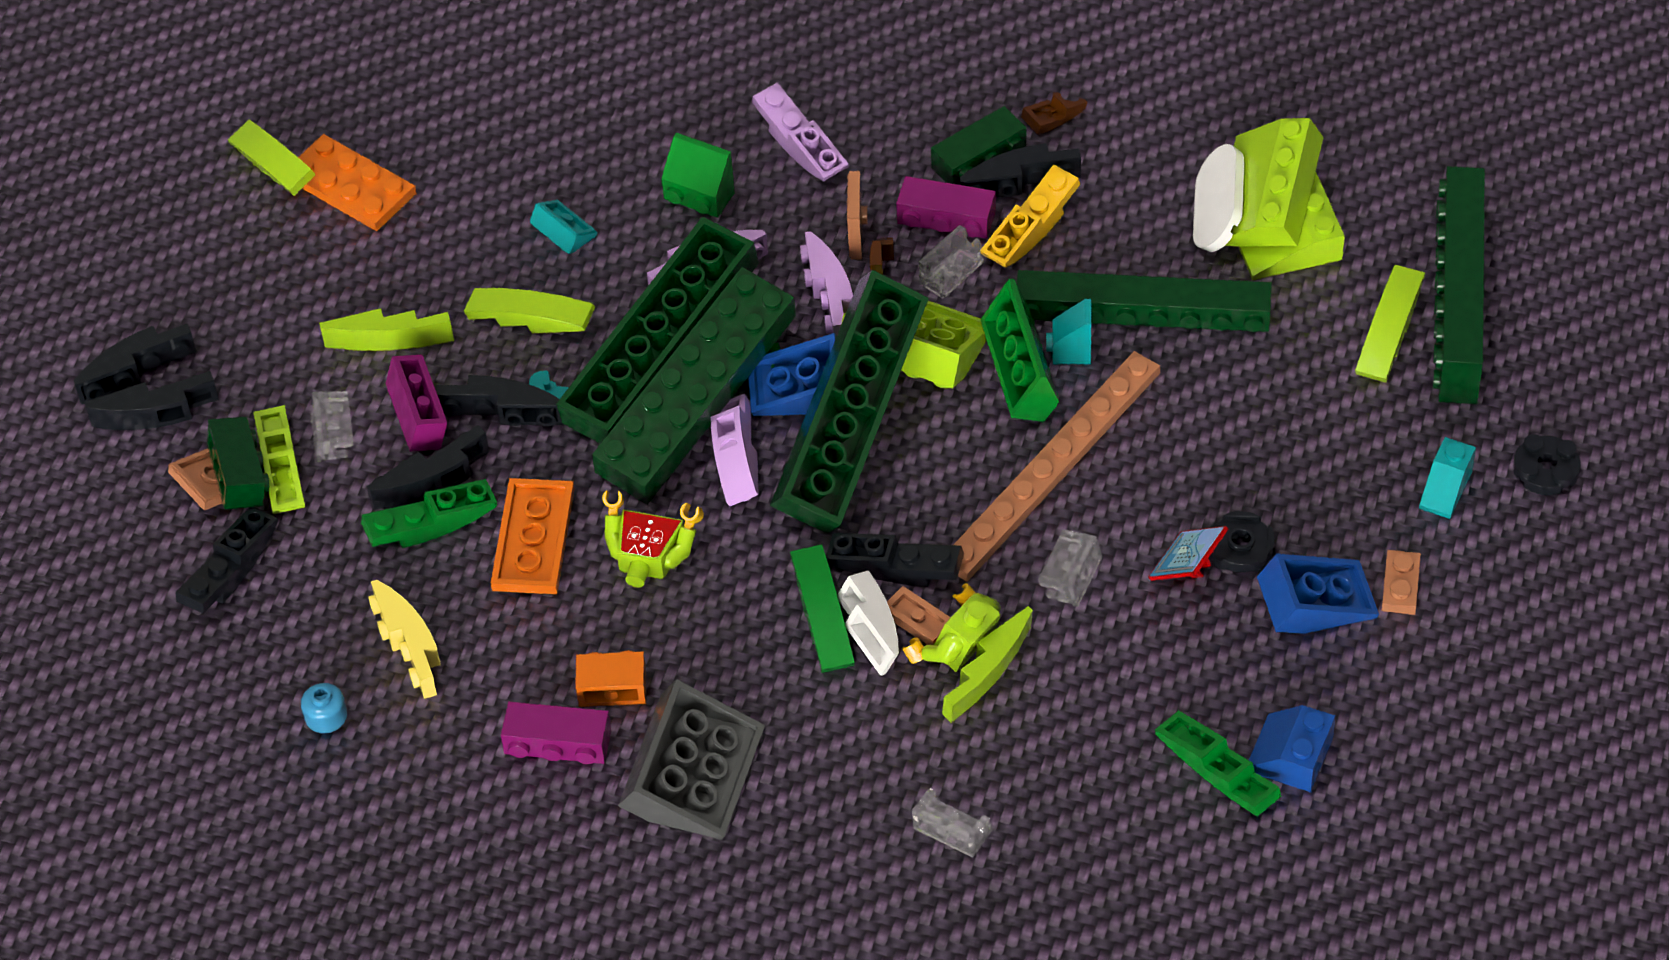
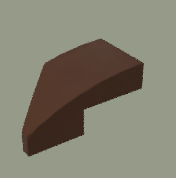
[1021,92,1087,135]
[870,237,894,275]

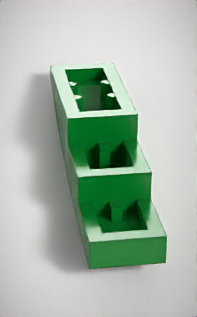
[790,545,855,673]
[1155,710,1282,816]

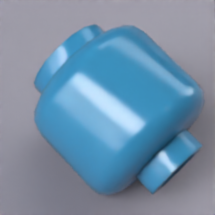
[301,683,347,733]

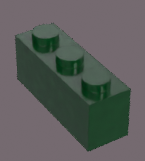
[931,106,1027,185]
[207,417,269,509]

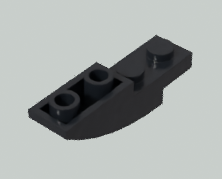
[960,143,1081,198]
[73,323,197,405]
[84,371,219,430]
[435,375,564,426]
[366,425,489,510]
[175,507,278,614]
[826,533,964,587]

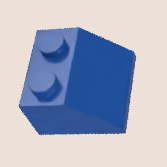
[1249,705,1335,792]

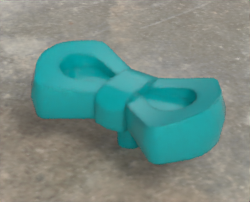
[529,370,569,399]

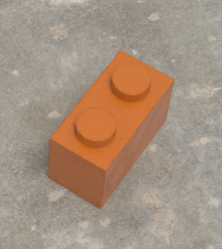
[576,650,646,707]

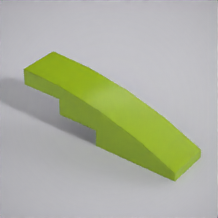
[228,119,315,196]
[1355,265,1426,383]
[463,288,595,334]
[319,308,454,351]
[253,405,305,514]
[942,606,1033,723]

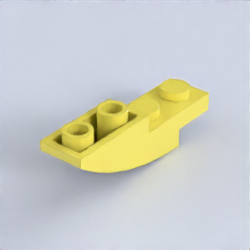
[368,580,440,699]

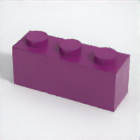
[896,176,996,239]
[385,355,447,452]
[501,701,612,764]

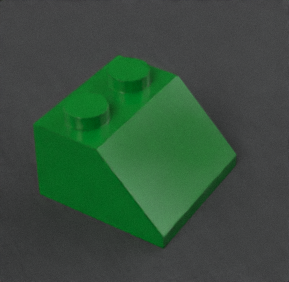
[661,133,735,218]

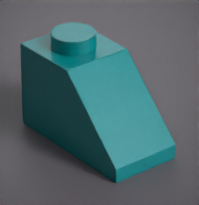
[1046,299,1091,365]
[1419,437,1476,519]

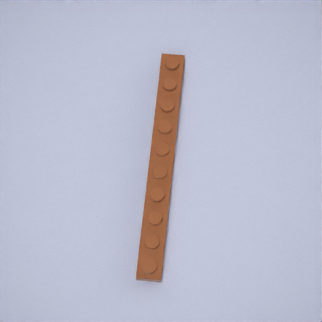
[953,351,1160,582]

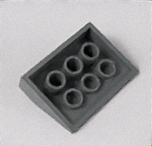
[618,679,765,840]

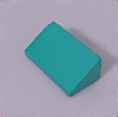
[530,200,598,254]

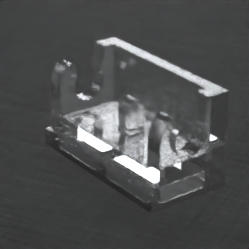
[919,225,984,299]
[310,391,353,462]
[1038,529,1102,607]
[912,789,992,858]

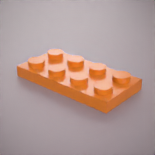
[298,134,417,231]
[490,478,575,594]

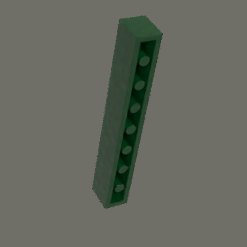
[1017,270,1272,332]

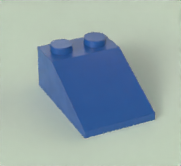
[748,333,837,416]
[1257,554,1379,634]

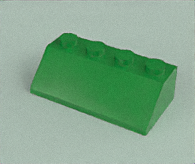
[980,279,1059,422]

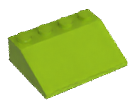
[1225,118,1324,246]
[1238,171,1344,280]
[841,301,987,389]

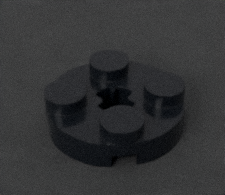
[1513,434,1581,495]
[1210,511,1275,572]

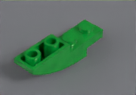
[361,479,498,549]

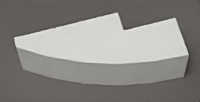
[837,570,899,676]

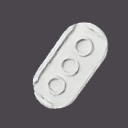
[1193,144,1244,252]

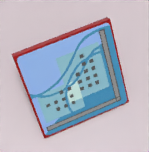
[1148,526,1229,581]

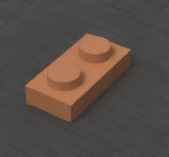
[1381,550,1421,615]
[887,586,951,645]

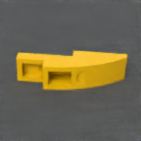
[980,165,1080,268]

